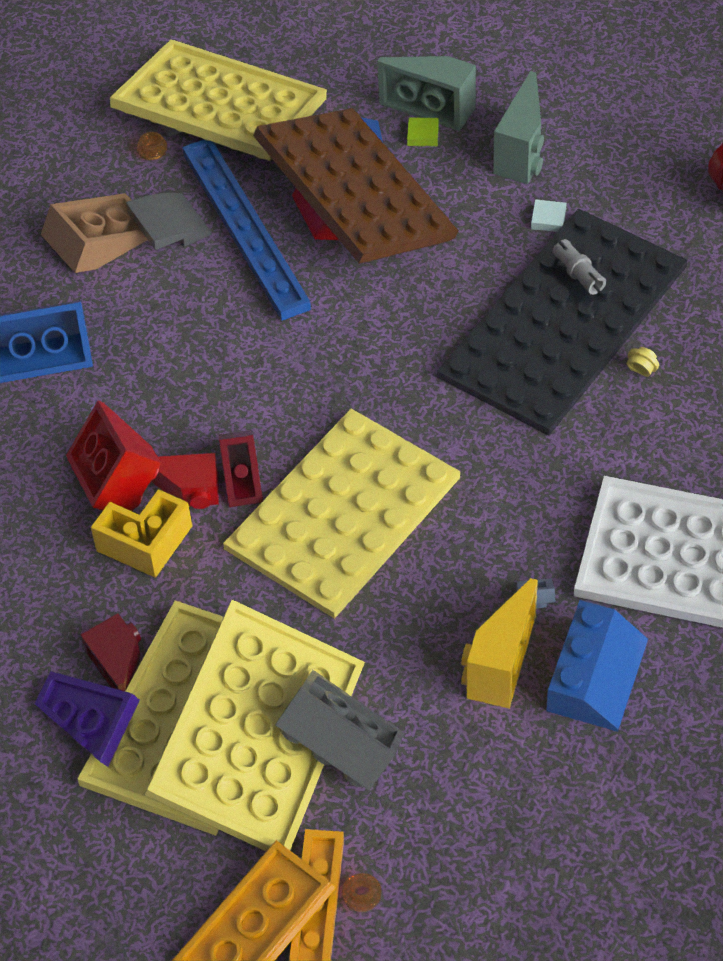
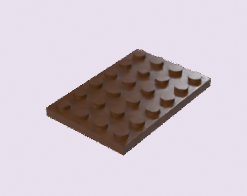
[253,108,459,264]

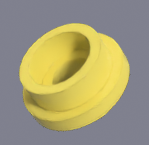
[626,347,659,377]

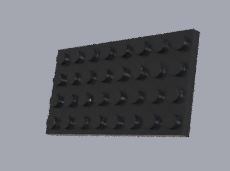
[437,208,688,436]

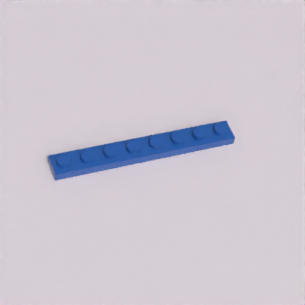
[182,139,311,321]

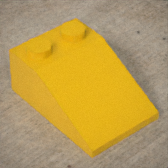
[461,578,538,709]

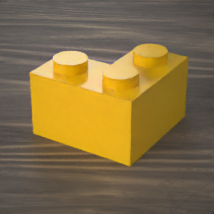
[91,489,192,578]

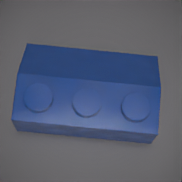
[0,300,93,383]
[546,600,648,732]

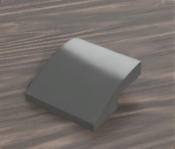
[126,193,212,250]

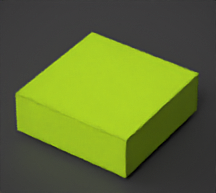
[407,117,439,146]

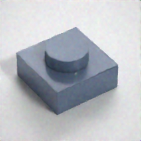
[516,578,556,609]

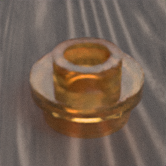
[137,132,167,160]
[342,873,382,912]

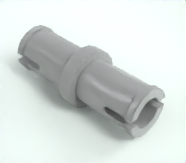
[552,239,606,295]

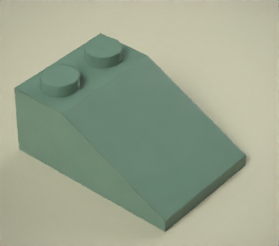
[377,56,476,131]
[493,71,544,184]

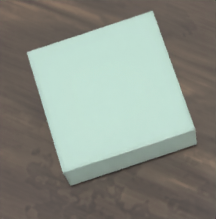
[531,200,567,232]

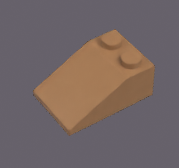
[41,193,147,273]

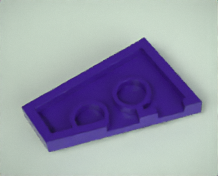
[35,671,140,767]

